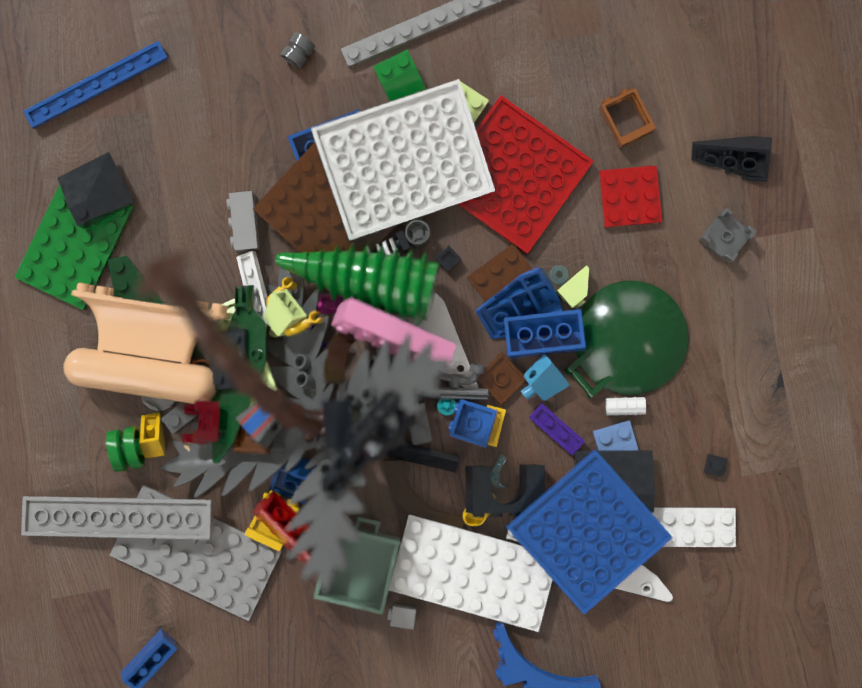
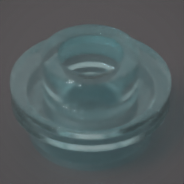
[549,265,568,284]

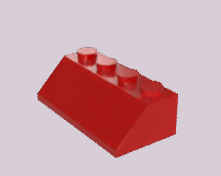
[252,490,316,565]

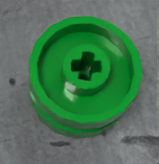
[106,426,145,472]

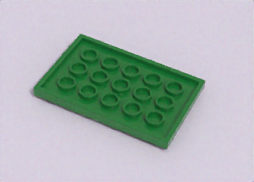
[14,184,134,310]

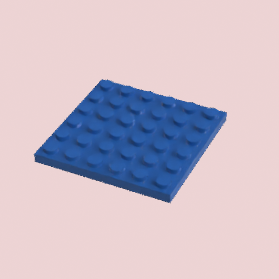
[506,449,673,614]

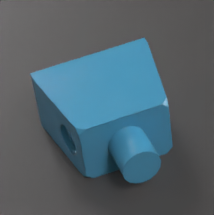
[521,354,570,400]

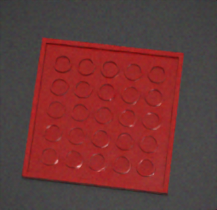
[457,95,594,254]

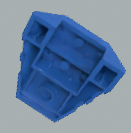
[476,267,564,339]

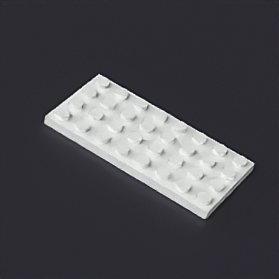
[389,514,552,632]

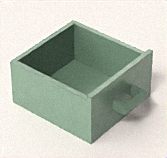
[314,516,401,615]

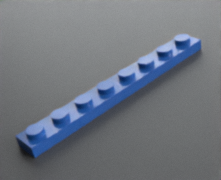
[23,41,168,129]

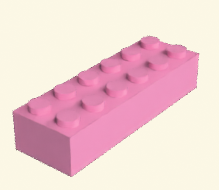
[332,298,456,367]

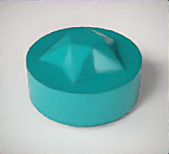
[437,399,456,415]

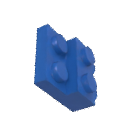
[448,399,498,448]

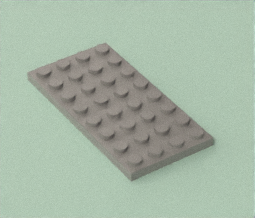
[110,485,282,621]

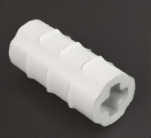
[606,397,646,416]

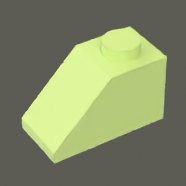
[556,265,589,309]

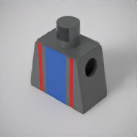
[236,404,283,448]

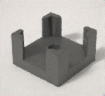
[698,207,757,264]

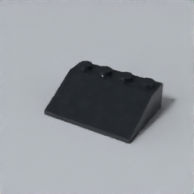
[574,450,655,513]

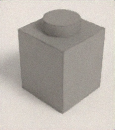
[387,604,416,629]

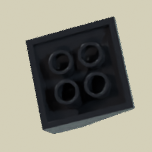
[57,152,135,229]

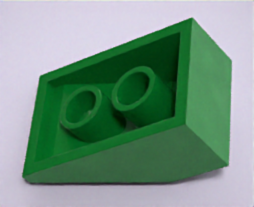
[373,50,426,102]

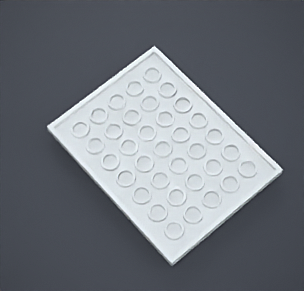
[311,79,495,241]

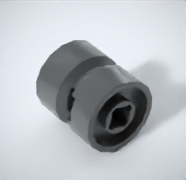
[280,32,315,69]
[405,220,430,248]

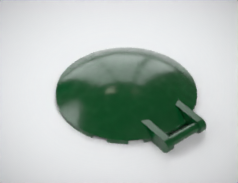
[564,281,688,399]

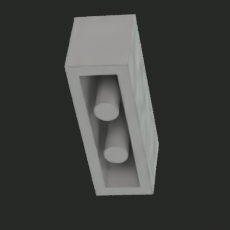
[226,191,260,253]

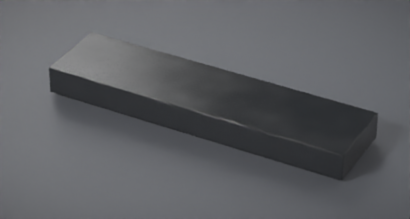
[384,443,460,473]

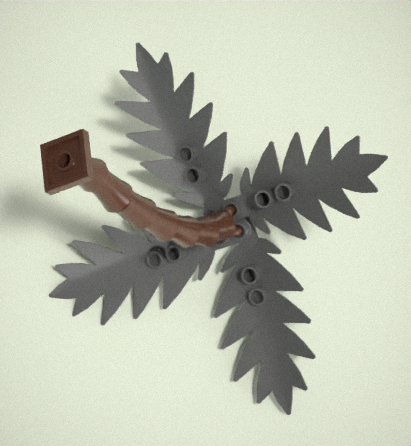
[137,249,452,593]

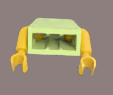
[264,277,324,337]

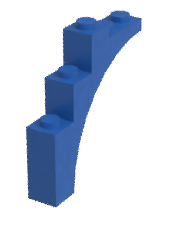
[493,621,601,688]

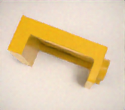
[245,490,301,551]

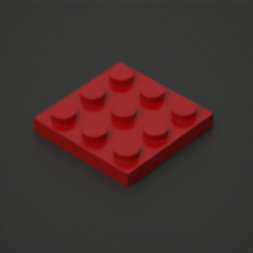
[599,165,662,228]

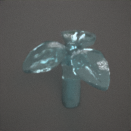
[491,455,507,488]

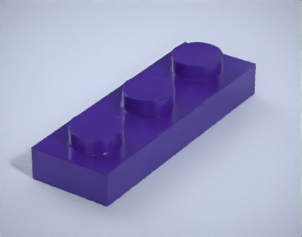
[528,403,585,456]

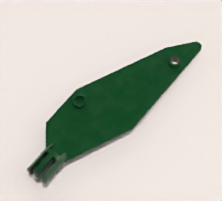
[212,285,266,464]

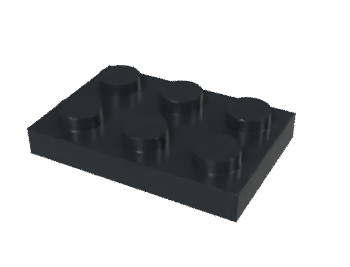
[210,329,248,391]

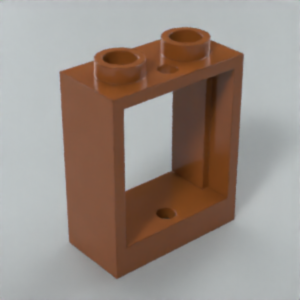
[599,88,656,149]

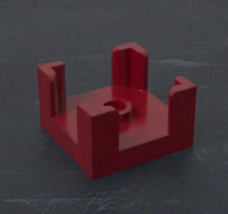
[182,400,220,445]

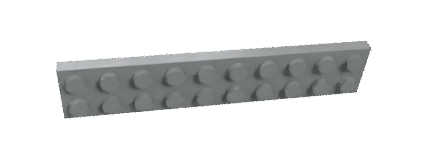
[21,496,213,540]

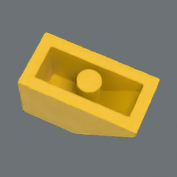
[139,412,165,458]

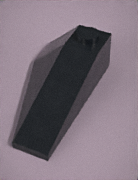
[691,136,772,182]

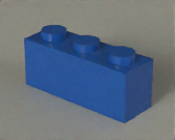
[121,629,178,688]

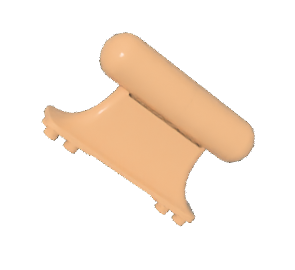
[63,283,230,404]

